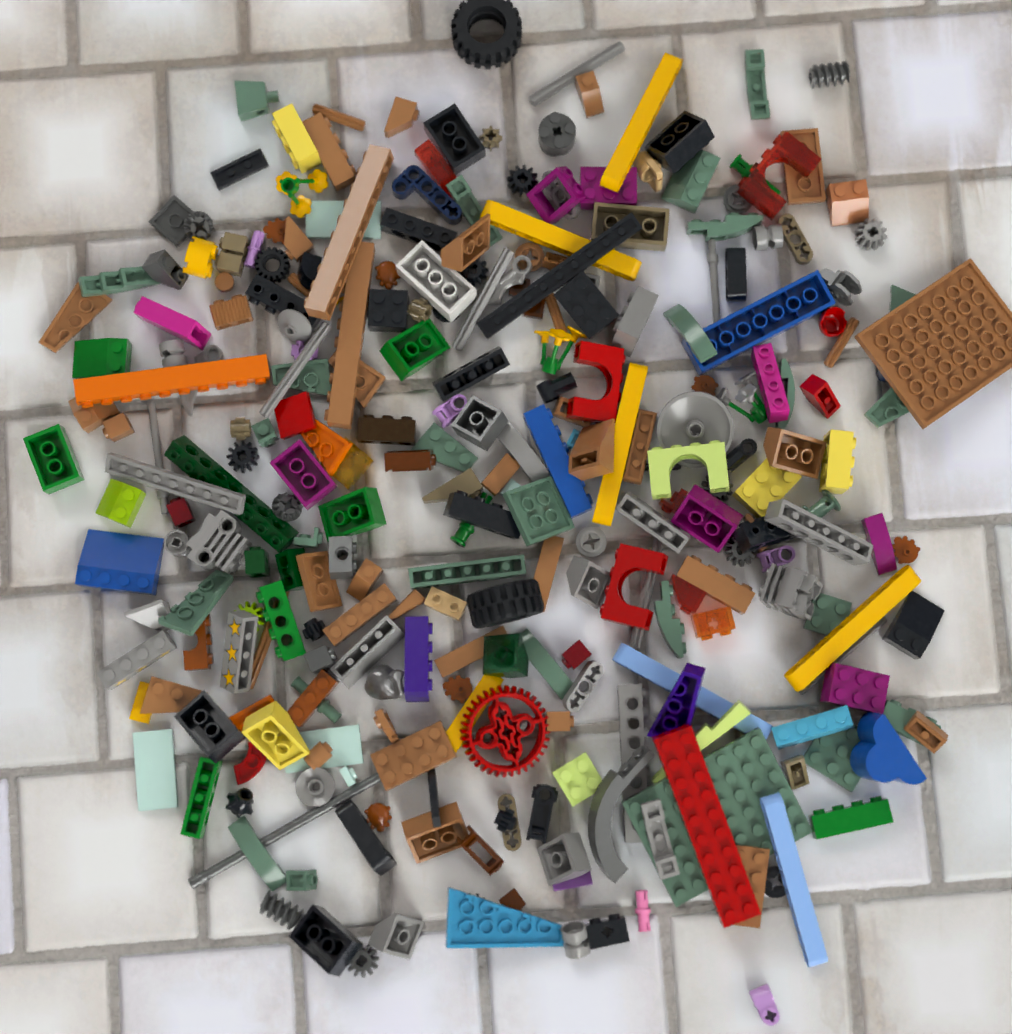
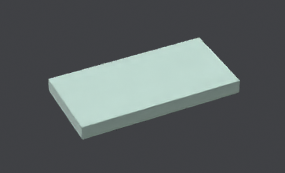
[306,201,381,239]
[285,724,364,773]
[133,729,179,811]

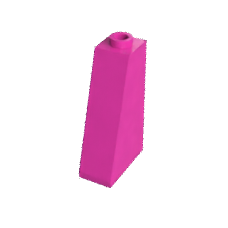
[133,296,212,350]

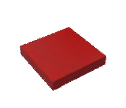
[274,391,317,440]

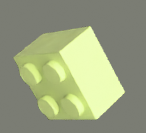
[552,752,602,807]

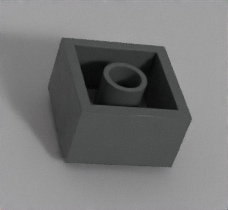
[451,395,508,451]

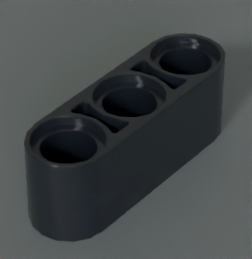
[725,248,747,301]

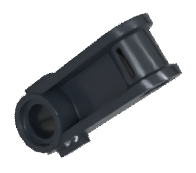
[526,784,559,844]

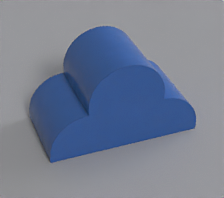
[850,712,927,785]

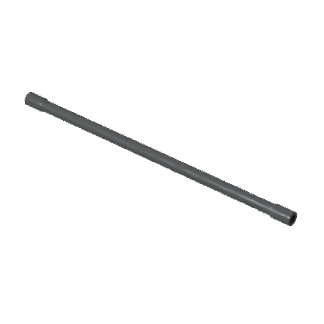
[188,772,381,889]

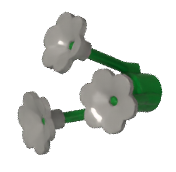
[716,371,767,424]

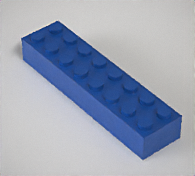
[681,270,836,376]

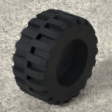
[451,0,522,69]
[466,579,544,629]

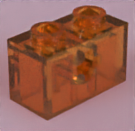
[691,606,736,641]

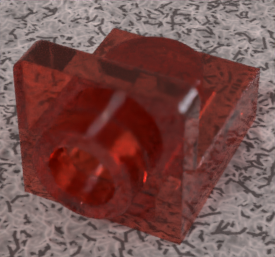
[659,488,688,514]

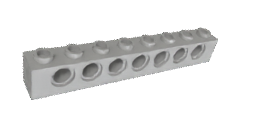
[617,684,650,843]

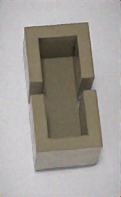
[215,232,250,277]

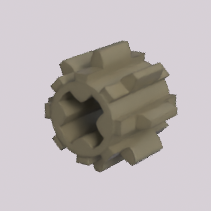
[479,126,502,151]
[407,297,433,322]
[230,417,251,441]

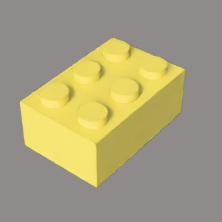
[271,103,321,174]
[819,429,856,495]
[732,458,802,518]

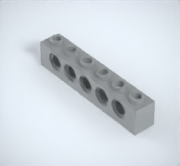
[764,499,874,565]

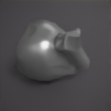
[364,665,404,700]

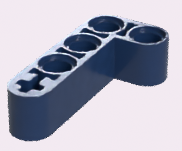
[392,165,462,225]

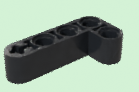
[335,799,397,876]

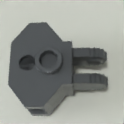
[820,268,862,306]

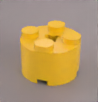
[183,236,218,279]

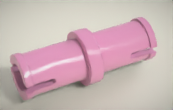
[635,890,651,932]

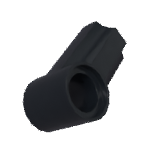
[536,372,577,404]
[726,438,757,473]

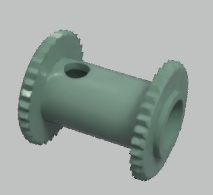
[802,490,841,518]

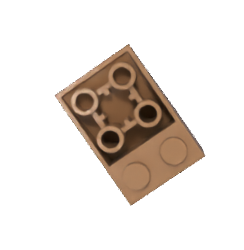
[568,419,615,481]

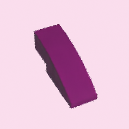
[861,513,897,576]

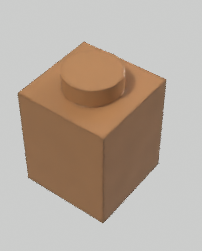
[102,413,135,442]
[546,711,574,731]

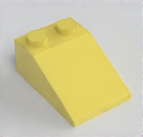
[241,700,310,770]

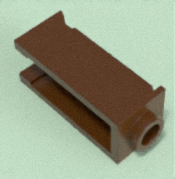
[384,449,436,472]
[455,825,504,876]

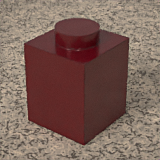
[166,497,196,529]
[561,640,592,670]

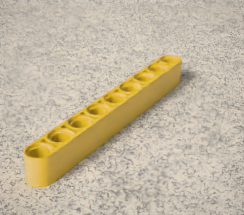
[600,53,683,192]
[480,200,642,281]
[592,362,648,527]
[784,565,921,692]

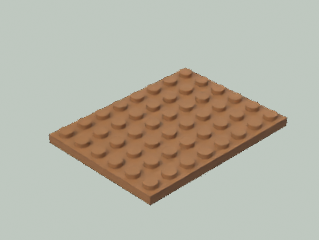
[855,258,1012,429]

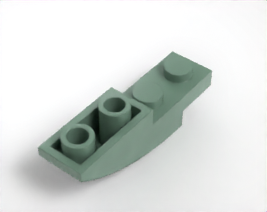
[686,212,764,242]
[653,580,686,658]

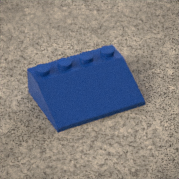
[75,529,164,596]

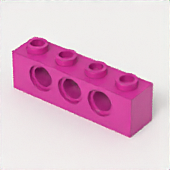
[751,343,790,423]

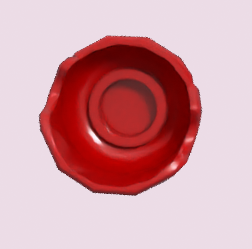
[818,306,847,337]

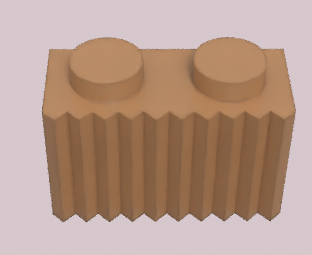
[209,294,254,331]

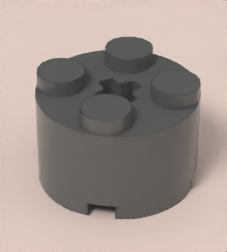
[538,112,576,156]

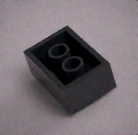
[423,103,486,176]
[644,111,715,174]
[554,271,620,340]
[174,690,246,764]
[289,905,363,976]

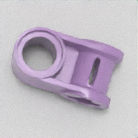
[432,394,468,428]
[756,545,796,573]
[749,984,780,1025]

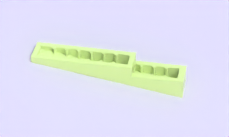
[652,700,751,784]

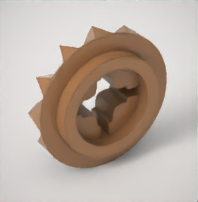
[515,243,545,272]

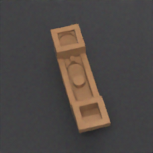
[533,536,564,612]

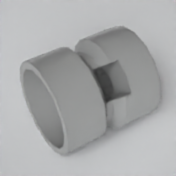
[753,223,783,251]
[159,339,188,368]
[164,530,192,558]
[561,921,591,959]

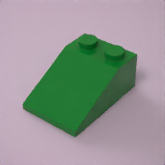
[379,318,451,381]
[72,338,132,379]
[318,487,387,542]

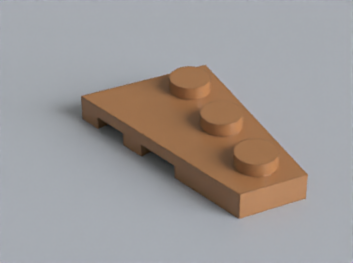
[328,349,386,409]
[140,676,208,714]
[373,709,400,744]

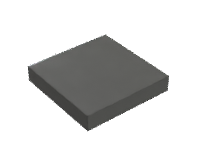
[149,195,200,248]

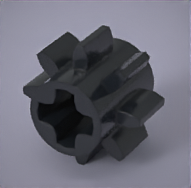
[302,618,326,642]
[494,808,517,833]

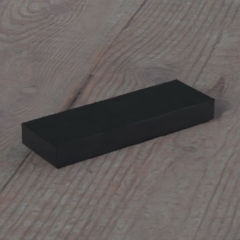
[210,148,269,191]
[427,768,441,828]

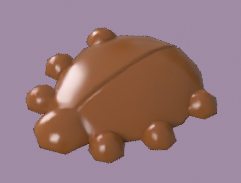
[263,218,286,244]
[375,261,401,290]
[691,375,719,396]
[892,536,920,564]
[443,675,472,703]
[364,803,392,832]

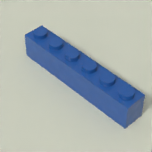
[523,404,594,519]

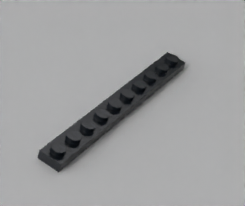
[476,212,643,339]

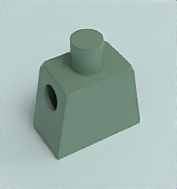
[234,81,279,121]

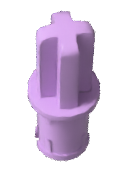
[243,230,265,269]

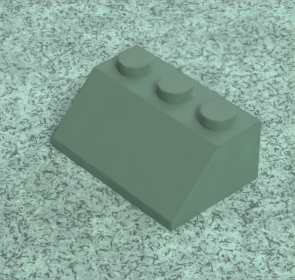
[661,150,721,214]

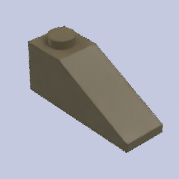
[422,468,483,504]

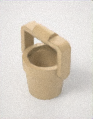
[632,151,663,192]

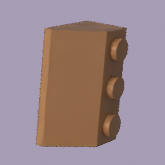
[440,214,490,272]
[763,427,827,479]
[401,802,469,864]

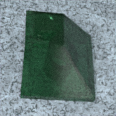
[483,633,529,678]

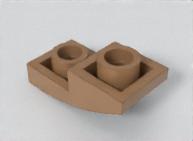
[481,453,520,496]

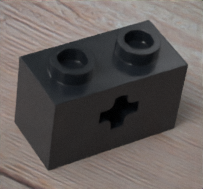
[585,913,630,950]

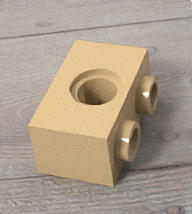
[424,586,467,621]

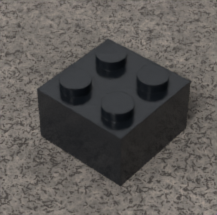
[368,289,409,333]

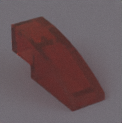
[414,139,457,198]

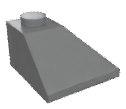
[566,556,611,609]
[124,599,171,631]
[368,913,424,959]

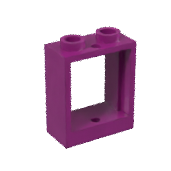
[526,166,586,224]

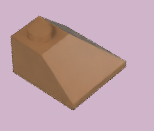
[68,397,120,433]

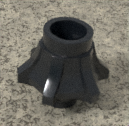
[225,788,254,818]

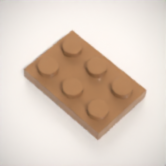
[296,551,343,612]

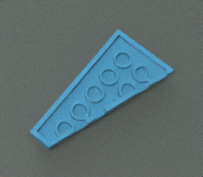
[445,887,564,948]

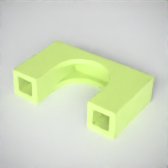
[647,440,730,500]

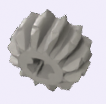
[855,218,887,251]

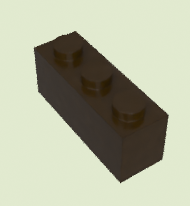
[357,414,416,446]

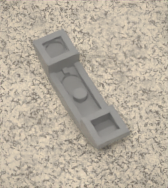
[497,421,550,482]
[640,799,680,880]

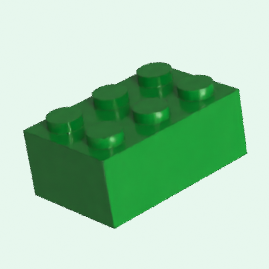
[23,424,85,494]

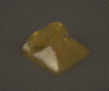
[320,437,374,490]

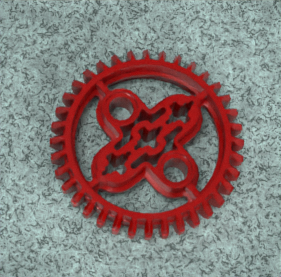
[459,685,551,778]

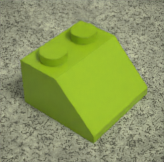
[95,479,146,528]

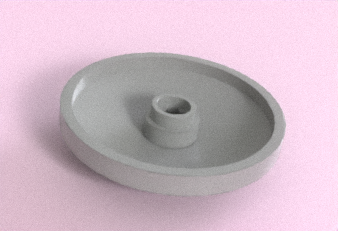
[657,391,734,468]

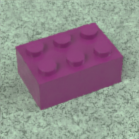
[580,167,637,210]
[270,439,337,511]
[670,484,743,553]
[820,663,890,713]

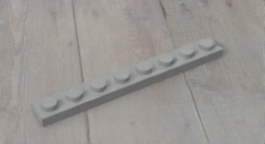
[105,452,246,515]

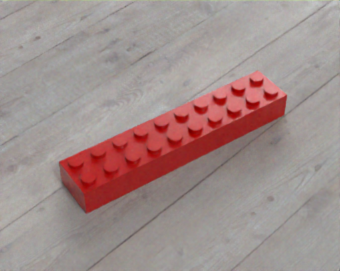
[652,723,761,928]

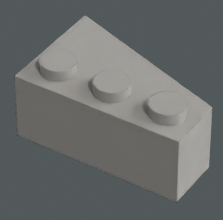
[611,286,659,357]

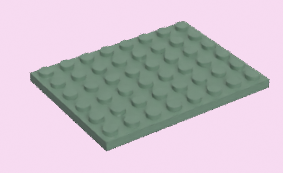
[621,727,813,907]

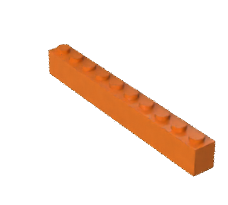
[73,354,270,408]

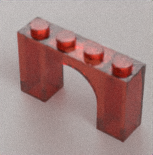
[737,131,821,220]

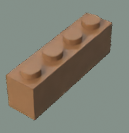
[302,112,357,192]
[675,555,755,615]
[322,583,397,647]

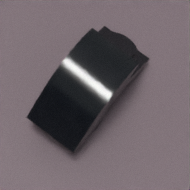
[297,252,322,291]

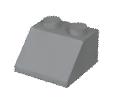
[537,833,591,886]

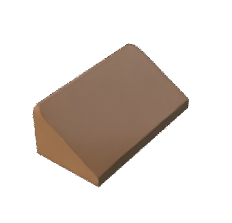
[903,711,948,754]

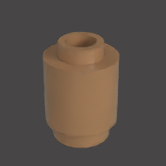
[304,741,333,770]

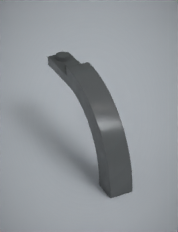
[588,745,655,883]

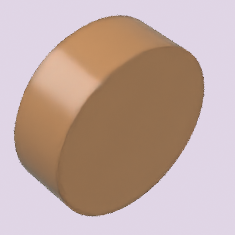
[215,272,235,292]

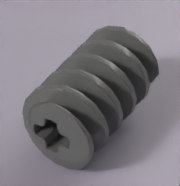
[809,61,850,89]
[260,890,304,930]

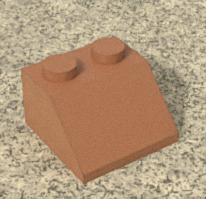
[825,179,869,227]

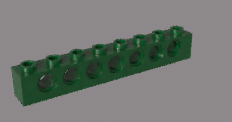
[164,435,299,553]

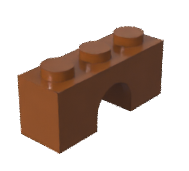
[183,614,214,671]
[287,669,340,727]

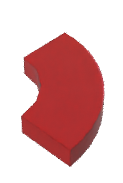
[233,742,267,785]

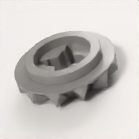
[576,526,607,557]

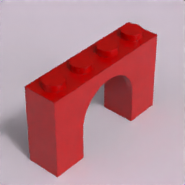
[566,340,626,423]
[600,543,668,631]

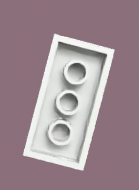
[395,240,477,323]

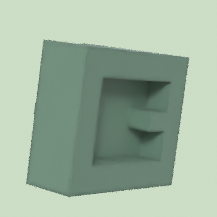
[251,418,279,448]
[293,527,323,549]
[286,869,318,891]

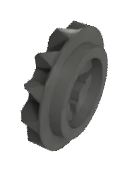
[723,185,753,214]
[183,211,214,240]
[272,492,303,521]

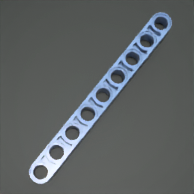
[612,643,773,740]
[759,792,828,968]

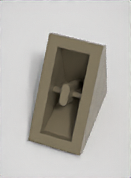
[780,755,810,790]

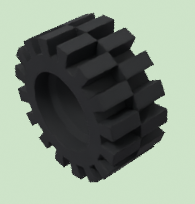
[255,247,290,283]

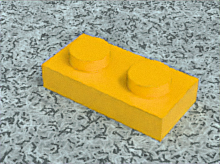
[129,681,152,724]

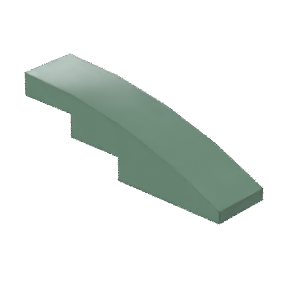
[78,267,160,297]

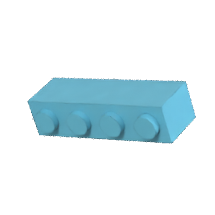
[771,705,854,750]

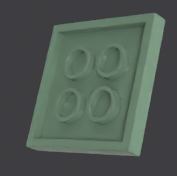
[502,476,575,546]
[803,724,861,792]

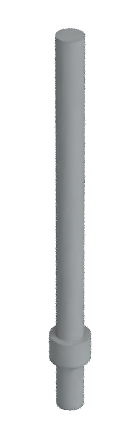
[707,239,721,323]
[147,401,169,514]

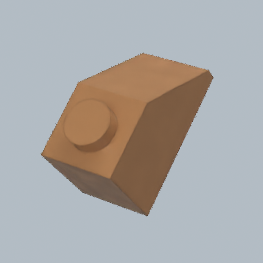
[575,71,604,118]
[384,97,420,138]
[284,216,314,262]
[346,558,383,601]

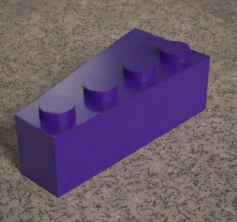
[404,616,433,702]
[647,663,706,737]

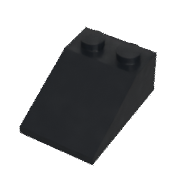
[882,591,945,660]

